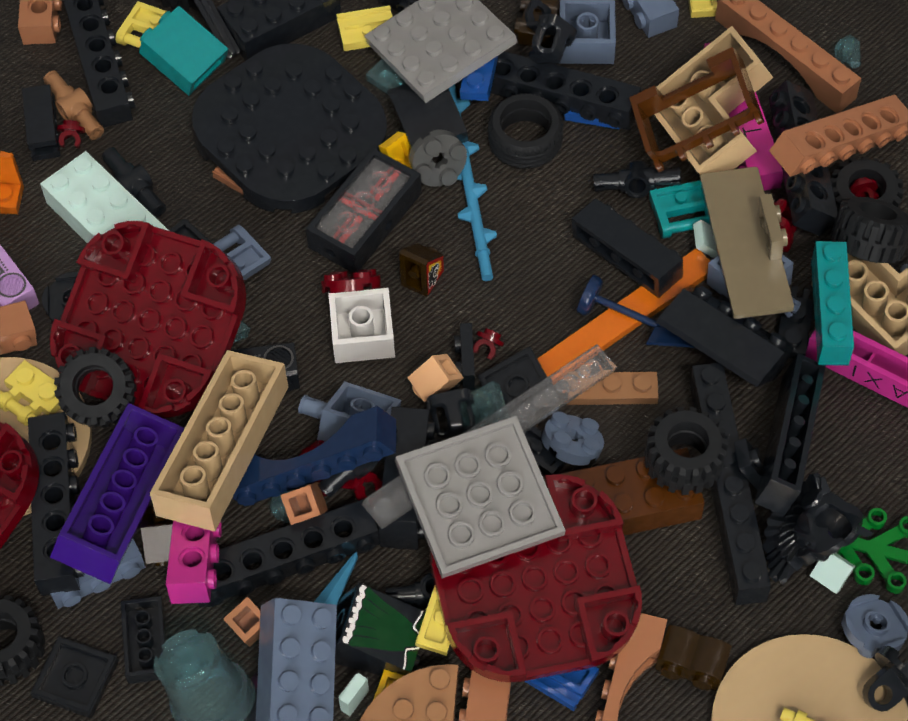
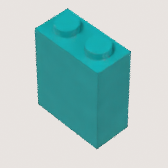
[139,6,229,96]

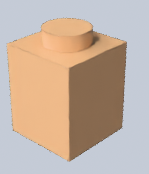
[407,354,464,402]

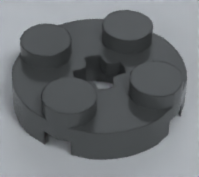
[409,129,467,187]

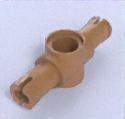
[43,70,104,140]

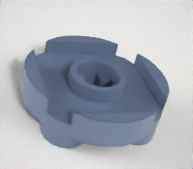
[541,411,604,466]
[841,594,908,658]

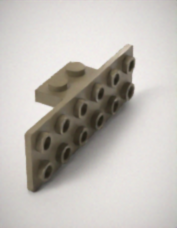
[700,167,794,319]

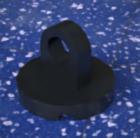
[862,646,908,712]

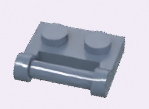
[213,225,271,280]

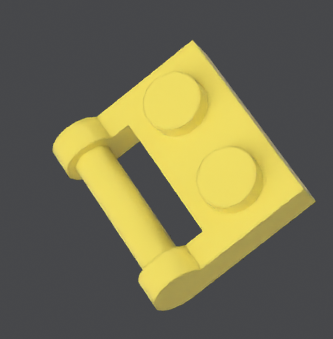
[115,1,167,48]

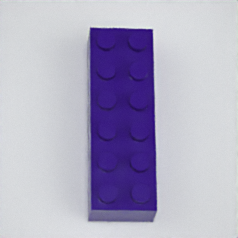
[50,403,185,584]

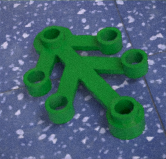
[837,508,908,594]

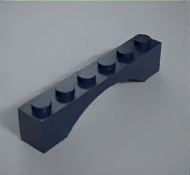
[232,406,396,506]

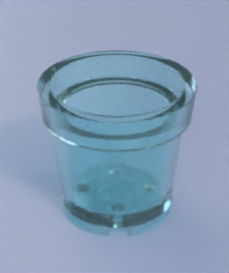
[154,629,255,721]

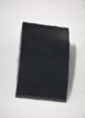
[387,84,468,148]

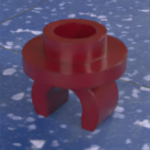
[57,120,85,148]
[849,177,879,199]
[473,328,505,360]

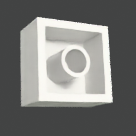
[328,288,395,363]

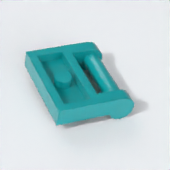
[649,180,711,239]

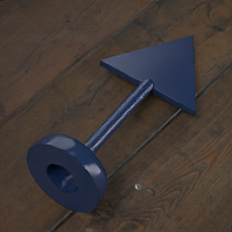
[577,275,695,348]

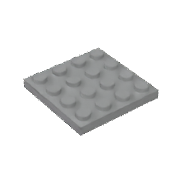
[364,0,518,103]
[395,416,566,578]

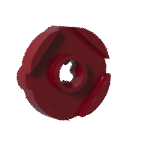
[321,269,381,293]

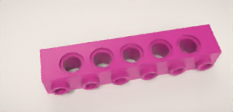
[166,521,222,604]

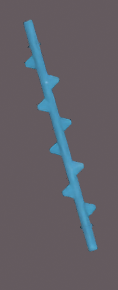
[448,84,497,281]

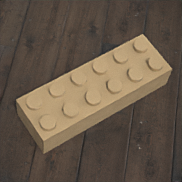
[150,350,288,532]

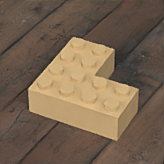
[654,26,773,175]
[811,253,908,356]

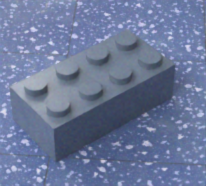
[256,598,337,721]

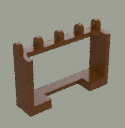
[629,47,764,173]

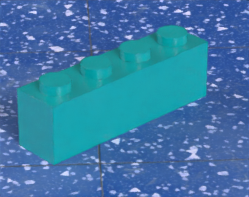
[811,241,854,365]

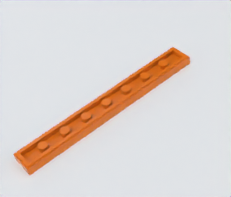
[537,248,711,386]

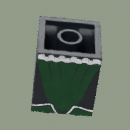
[335,583,426,676]

